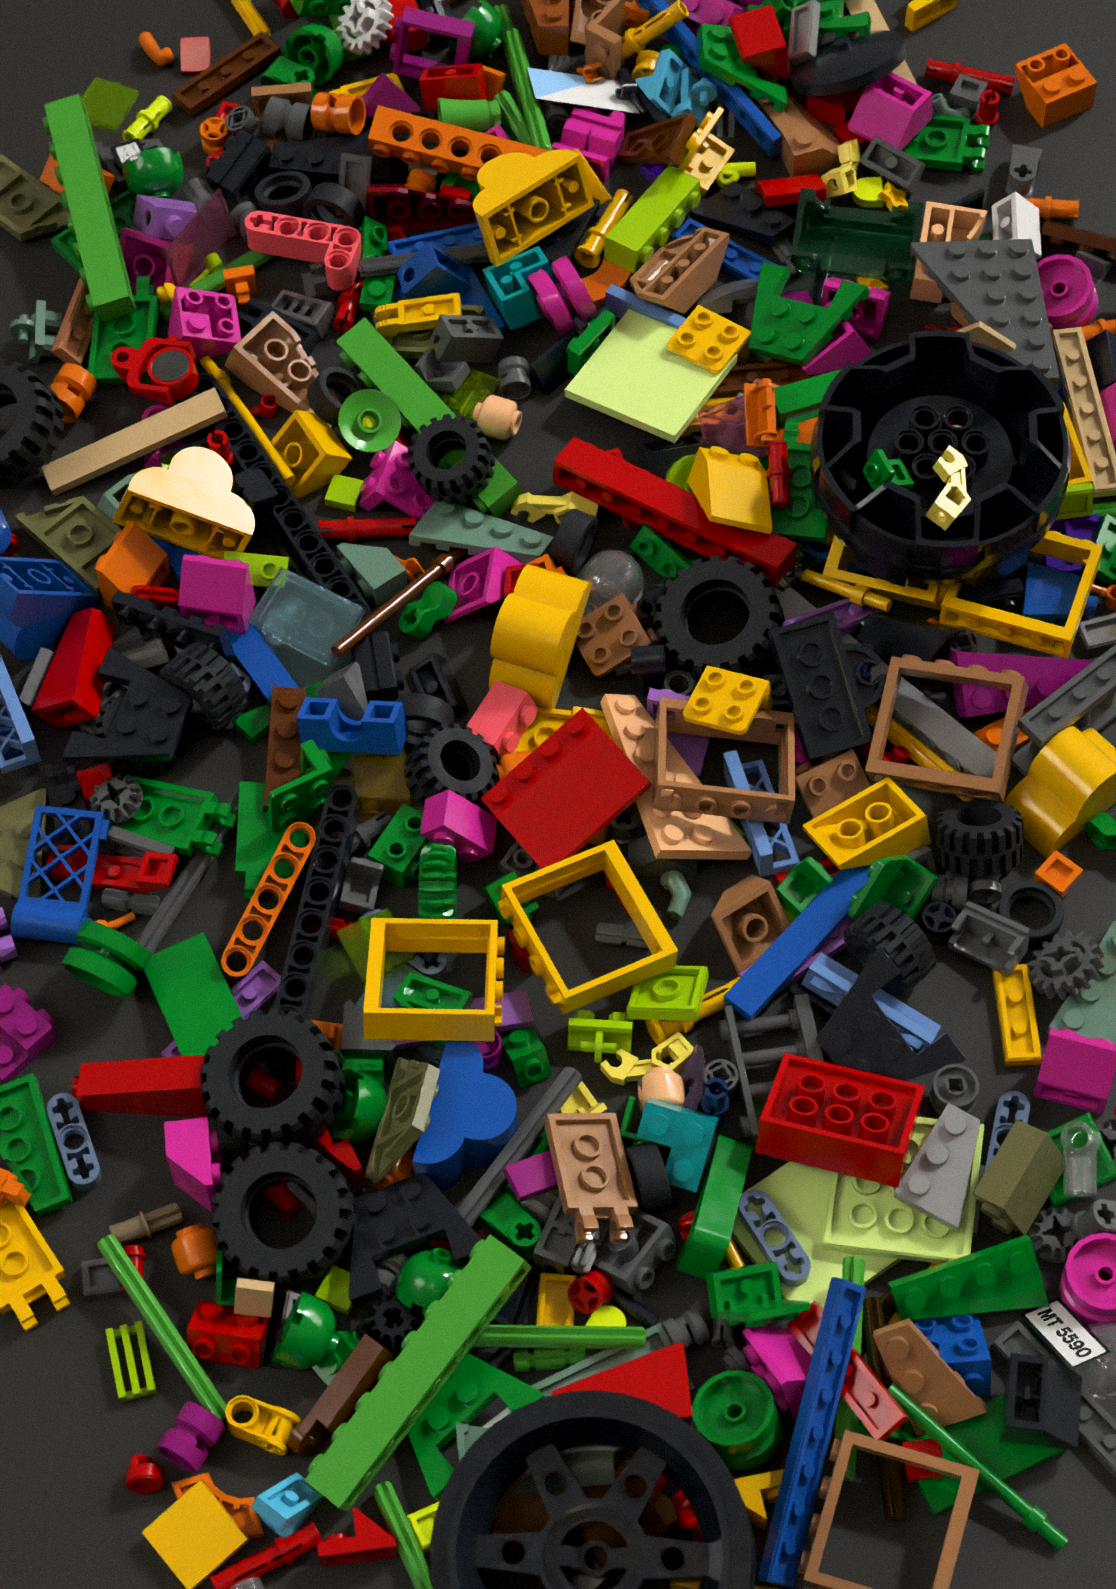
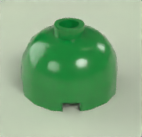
[448,0,503,60]
[284,23,344,86]
[121,147,184,199]
[324,1069,387,1143]
[395,1248,465,1314]
[272,1291,340,1370]

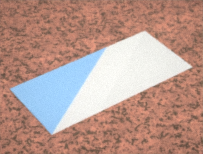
[527,68,640,114]

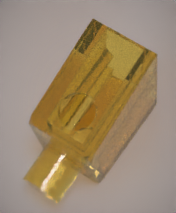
[333,745,411,816]

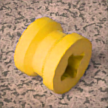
[632,50,660,80]

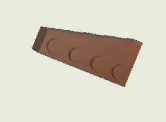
[519,0,570,55]

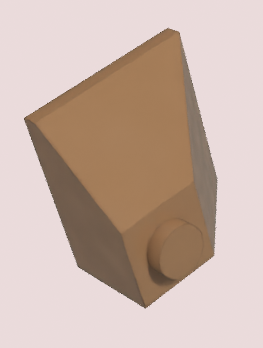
[711,874,790,975]

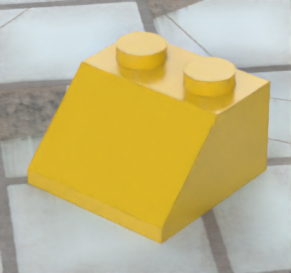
[271,410,352,499]

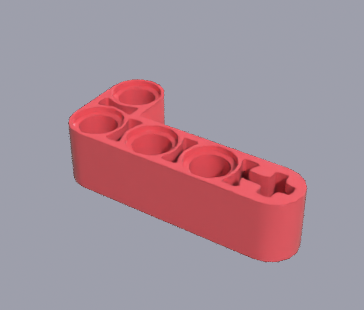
[244,211,362,291]

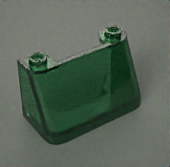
[791,188,924,285]

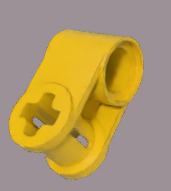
[225,1395,301,1456]

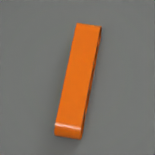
[220,822,316,980]

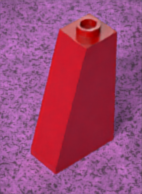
[31,607,116,729]
[72,1055,209,1118]
[552,1343,692,1425]

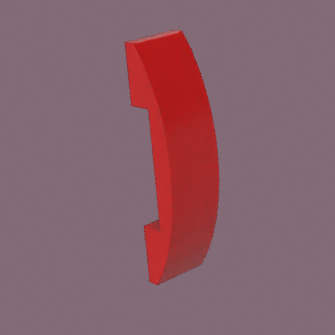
[45,844,179,893]
[295,1057,365,1185]

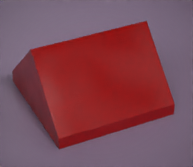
[728,5,791,80]

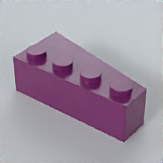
[947,651,1092,718]

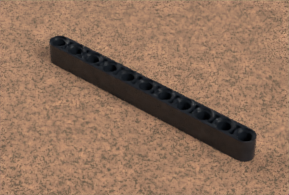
[191,373,372,635]

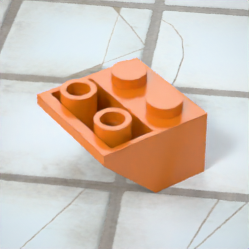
[1014,43,1098,128]
[95,521,171,610]

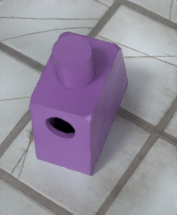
[132,194,197,242]

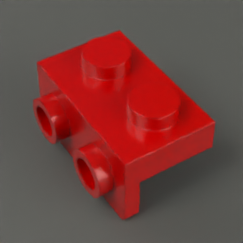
[187,1300,270,1369]

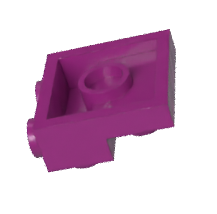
[0,984,57,1084]

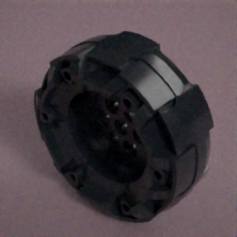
[810,330,1071,588]

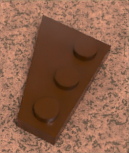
[616,112,697,165]

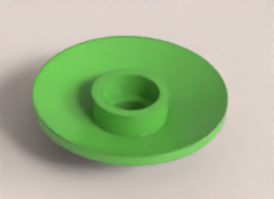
[338,389,401,453]

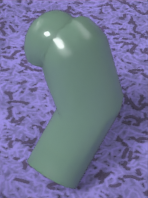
[932,93,970,118]
[660,870,692,921]

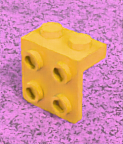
[677,106,735,197]
[667,305,752,374]
[683,665,773,735]

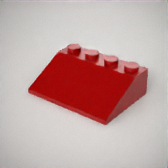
[480,707,652,869]
[755,1053,925,1187]

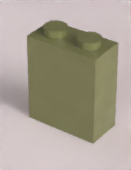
[973,1119,1068,1236]

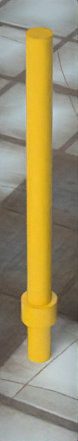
[200,356,296,486]
[794,565,892,612]

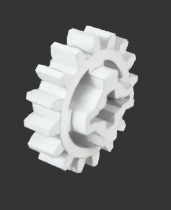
[336,0,394,56]

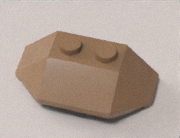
[629,227,730,314]

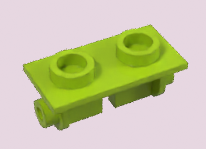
[223,551,290,589]

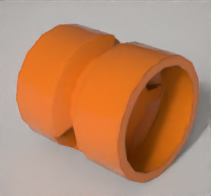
[311,92,366,135]
[49,363,98,423]

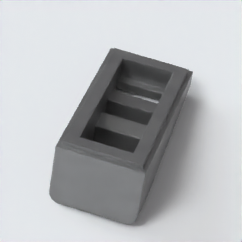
[271,289,336,339]

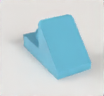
[635,49,687,116]
[251,1472,324,1538]

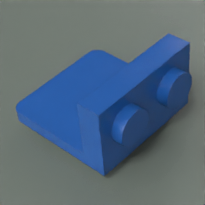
[911,1314,991,1397]

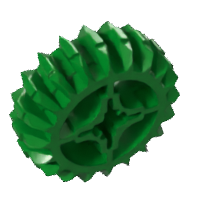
[418,843,457,919]

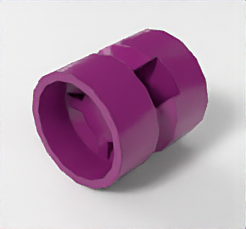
[156,1401,226,1474]

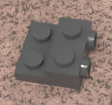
[591,1209,677,1296]

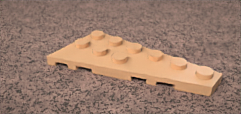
[600,694,753,860]

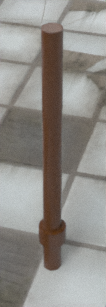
[331,547,468,657]

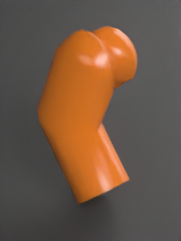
[138,32,174,67]

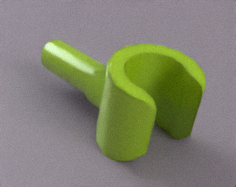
[188,253,224,287]

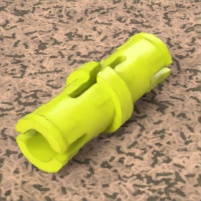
[122,95,173,141]

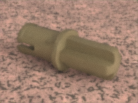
[109,1203,183,1246]

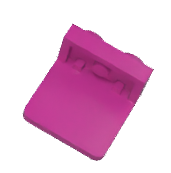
[358,441,441,521]

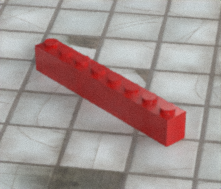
[553,437,797,589]

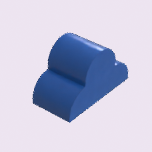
[0,557,102,660]
[412,1041,518,1191]

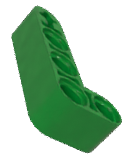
[675,1134,753,1281]

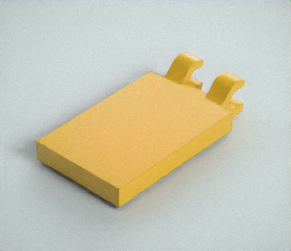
[0,1201,71,1332]

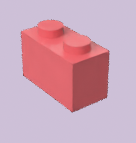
[466,680,539,761]

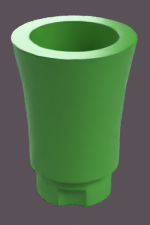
[437,98,501,133]

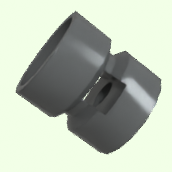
[262,96,314,141]
[928,1064,979,1119]

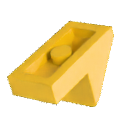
[905,0,958,32]
[734,1469,784,1529]

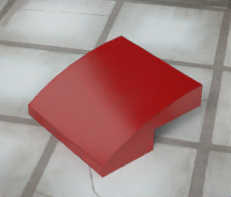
[754,173,826,207]

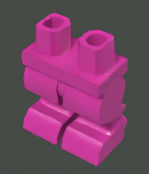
[552,106,625,183]

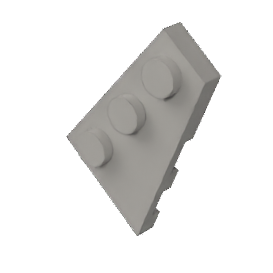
[894,1103,980,1232]

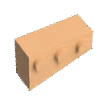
[910,201,988,304]

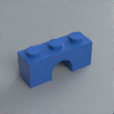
[296,697,408,755]

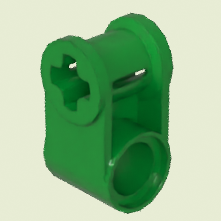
[260,56,318,99]
[477,1191,541,1261]

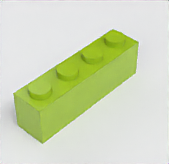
[604,165,701,274]

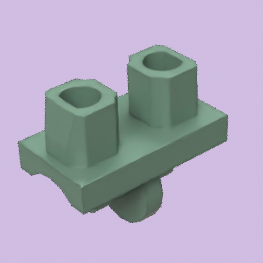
[10,300,61,364]

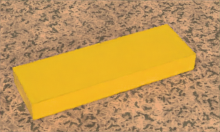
[992,964,1042,1066]

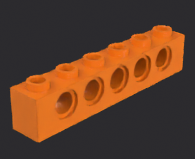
[368,105,550,181]

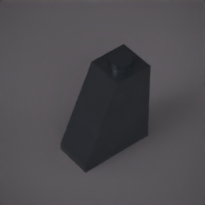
[855,612,961,688]

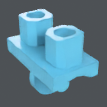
[671,67,717,128]

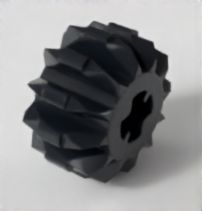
[362,1291,425,1356]

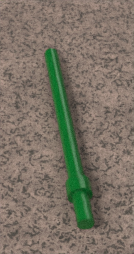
[887,1383,1068,1551]

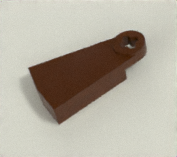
[288,1333,397,1458]

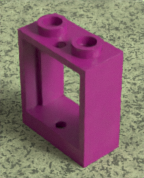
[389,7,475,79]

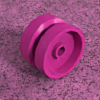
[1037,254,1099,330]
[527,255,599,336]
[1059,1233,1116,1328]

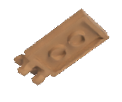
[543,1113,638,1244]

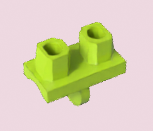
[568,1010,633,1063]

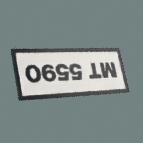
[1020,1297,1111,1370]

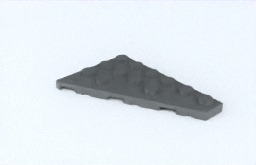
[910,239,1060,387]

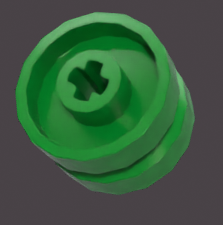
[60,919,152,1000]
[692,1370,783,1470]

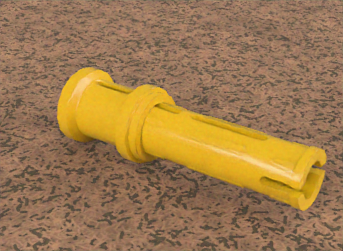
[621,0,689,66]
[574,189,633,268]
[645,977,741,1045]

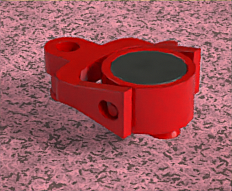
[110,335,199,407]

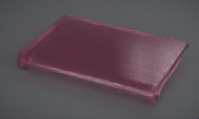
[165,189,238,288]

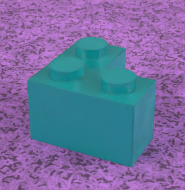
[482,246,555,330]
[636,1097,719,1193]

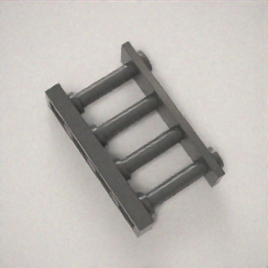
[1012,644,1116,777]
[718,993,824,1149]

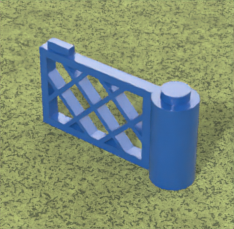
[11,805,110,945]

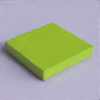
[627,965,709,1021]

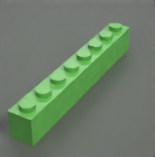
[42,94,137,322]
[336,317,524,518]
[305,1234,532,1513]

